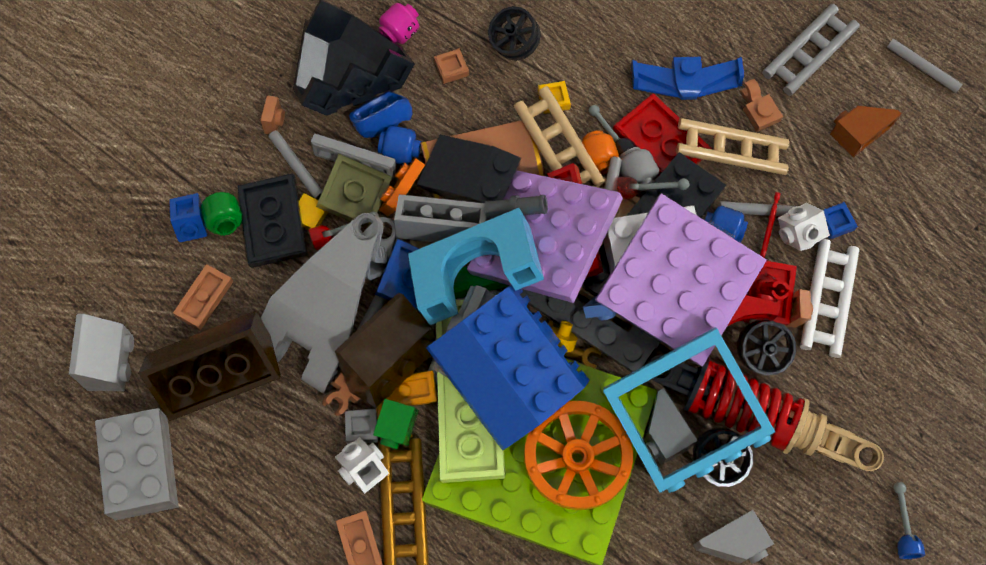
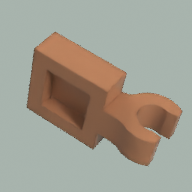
[740,79,783,132]

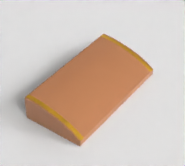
[421,120,545,200]

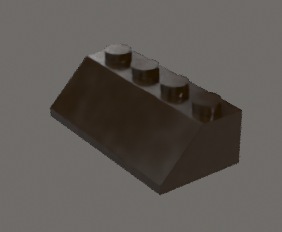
[138,311,281,421]

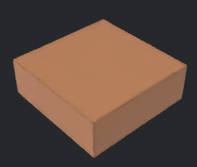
[434,48,469,84]

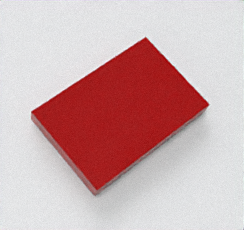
[613,93,712,176]

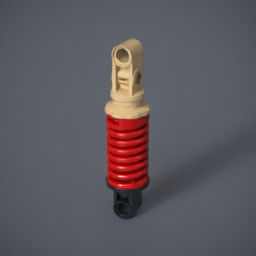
[648,355,884,471]

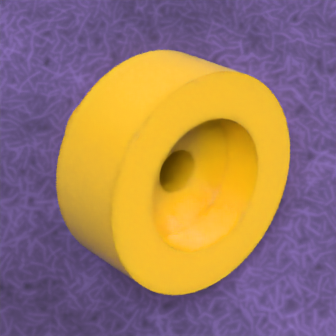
[551,321,578,352]

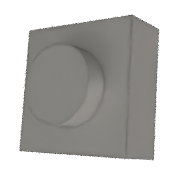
[345,409,378,444]

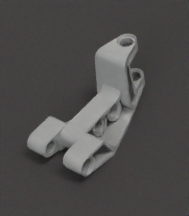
[261,213,398,395]

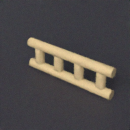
[514,86,605,187]
[676,118,789,175]

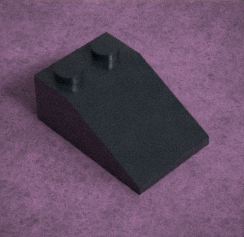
[417,134,521,203]

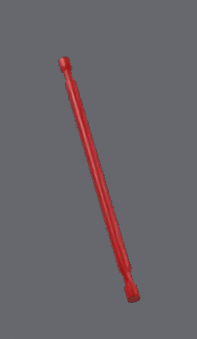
[743,192,781,323]

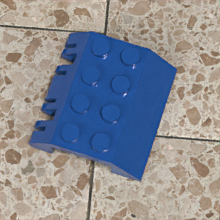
[426,285,590,451]

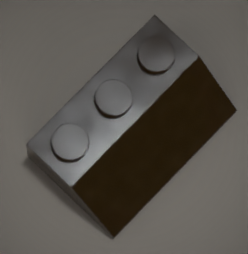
[335,293,436,408]

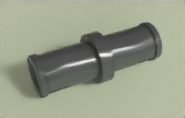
[484,195,548,220]

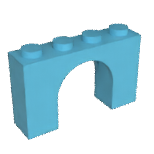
[408,208,544,325]

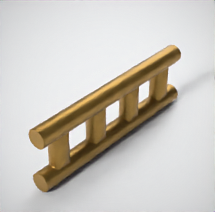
[378,438,429,565]

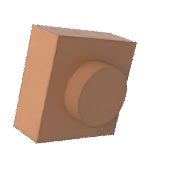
[260,96,285,134]
[785,289,813,328]

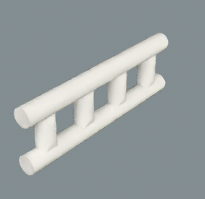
[800,239,859,358]

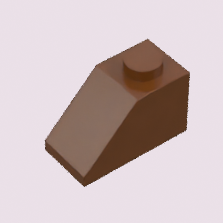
[830,106,902,158]

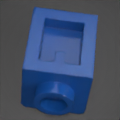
[169,193,207,242]

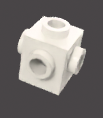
[778,203,830,251]
[335,437,389,494]

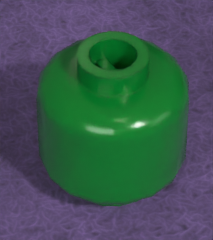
[200,192,242,236]

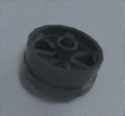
[488,6,541,61]
[737,320,796,376]
[692,427,753,487]

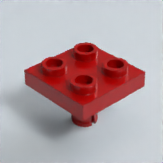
[746,261,797,325]

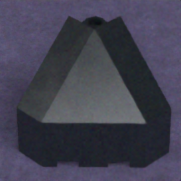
[293,0,415,116]

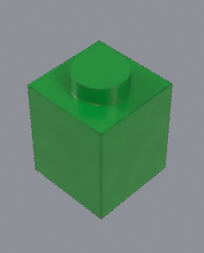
[373,399,419,450]

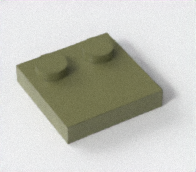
[316,154,392,229]

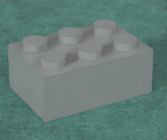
[95,408,179,521]

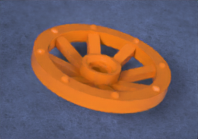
[524,401,633,510]

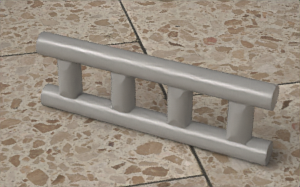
[762,4,860,96]

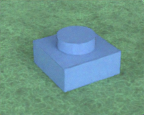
[583,296,616,320]

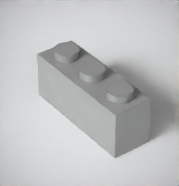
[394,194,487,242]

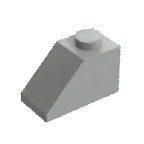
[645,388,698,466]
[693,510,774,564]

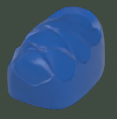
[349,91,413,138]

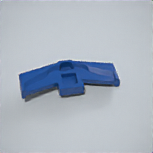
[631,57,744,100]

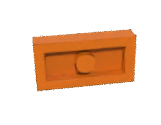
[379,158,425,216]

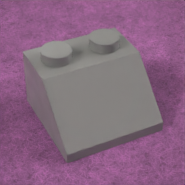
[69,314,134,391]

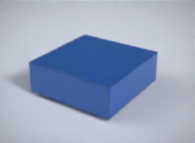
[823,202,858,240]

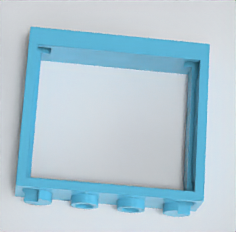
[603,327,775,493]

